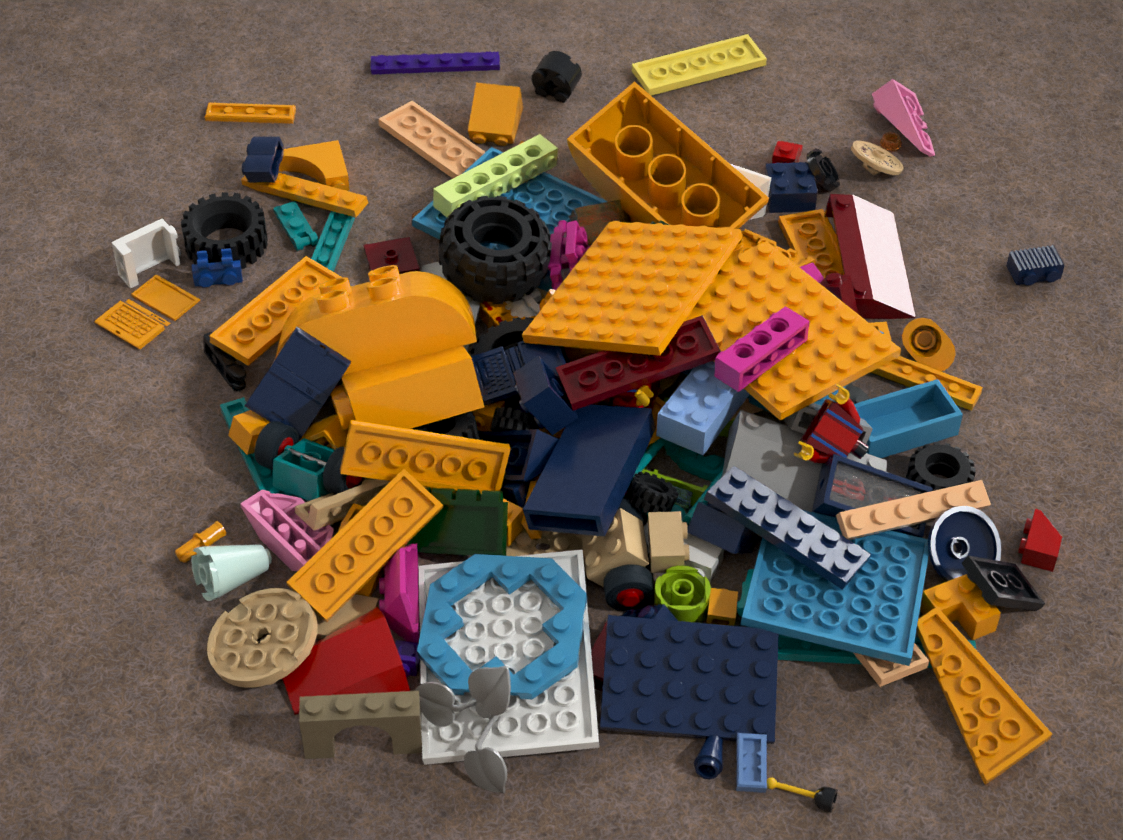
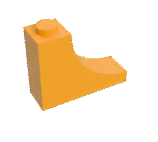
[279,140,350,191]

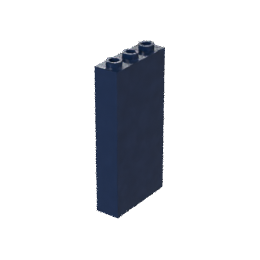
[523,404,656,537]

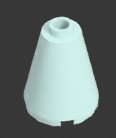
[191,545,272,601]

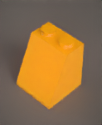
[468,82,523,146]

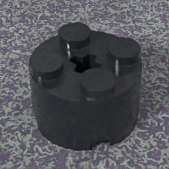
[532,51,582,103]

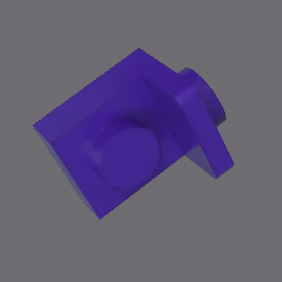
[395,640,420,677]

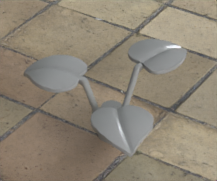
[415,666,511,793]

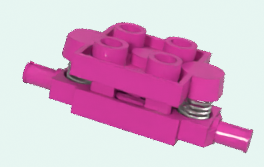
[548,220,590,290]

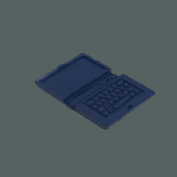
[245,326,351,440]
[472,341,566,405]

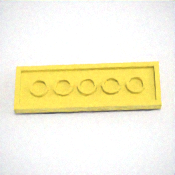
[632,34,767,96]

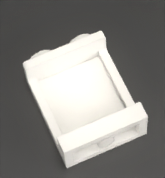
[111,219,181,288]

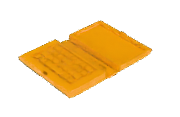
[94,275,200,349]

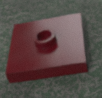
[363,237,420,274]

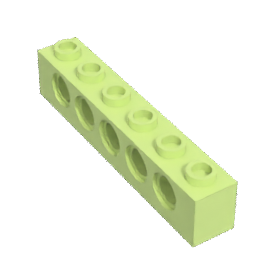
[433,134,558,217]

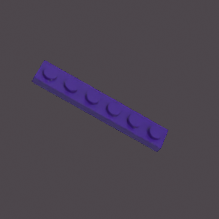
[371,51,500,75]

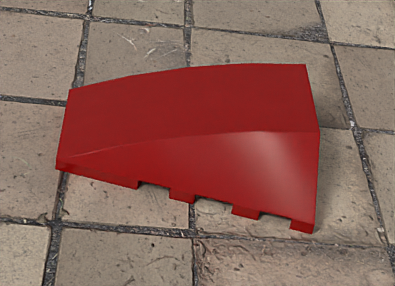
[282,606,410,714]

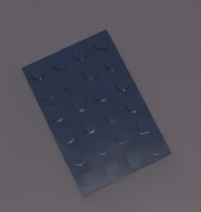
[600,615,778,744]

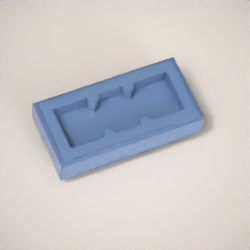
[736,733,767,793]

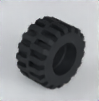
[906,442,976,491]

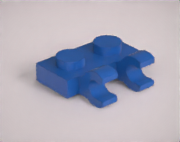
[192,248,243,287]

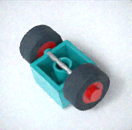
[255,421,364,501]

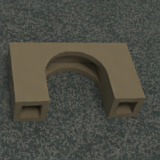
[299,691,422,759]

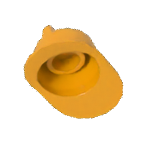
[902,318,956,372]

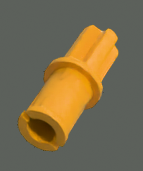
[175,521,226,563]

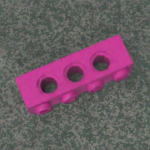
[714,306,810,392]

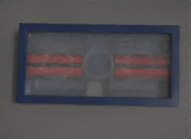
[812,454,933,538]

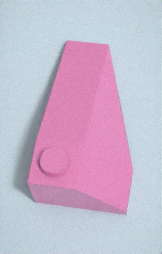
[872,79,935,157]

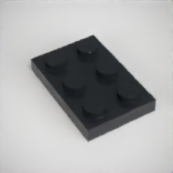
[961,556,1045,611]

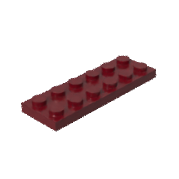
[555,315,721,411]

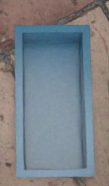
[854,379,963,458]

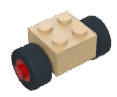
[581,498,655,611]

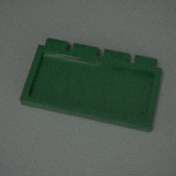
[404,487,508,556]

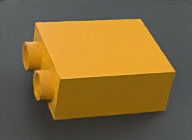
[330,346,484,431]

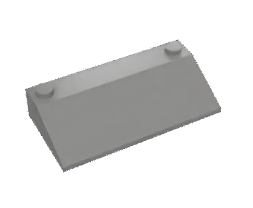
[722,410,887,512]

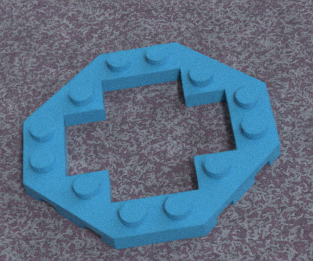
[417,554,587,700]

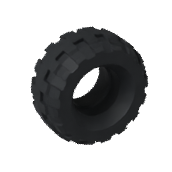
[438,196,552,304]

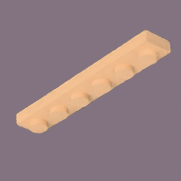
[836,480,991,540]

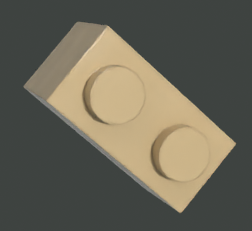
[647,511,689,573]

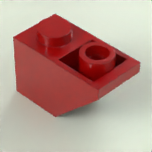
[1018,509,1062,572]

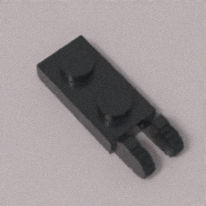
[203,332,246,392]

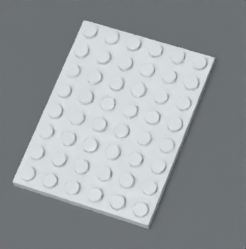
[418,550,600,765]

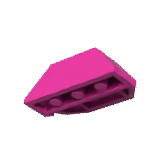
[379,543,420,643]

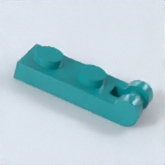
[274,201,319,251]

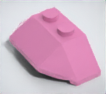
[240,490,334,571]

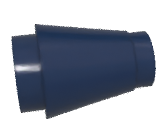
[694,735,723,779]

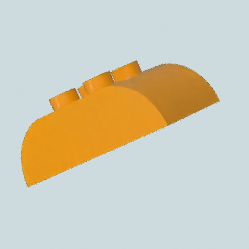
[567,81,769,229]
[275,265,477,375]

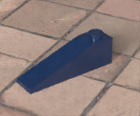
[478,429,559,482]

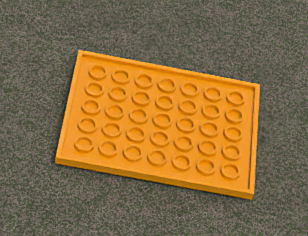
[522,221,742,355]
[684,241,901,420]

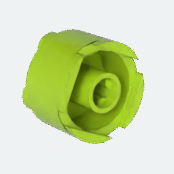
[654,565,711,623]

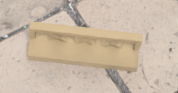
[295,478,390,531]

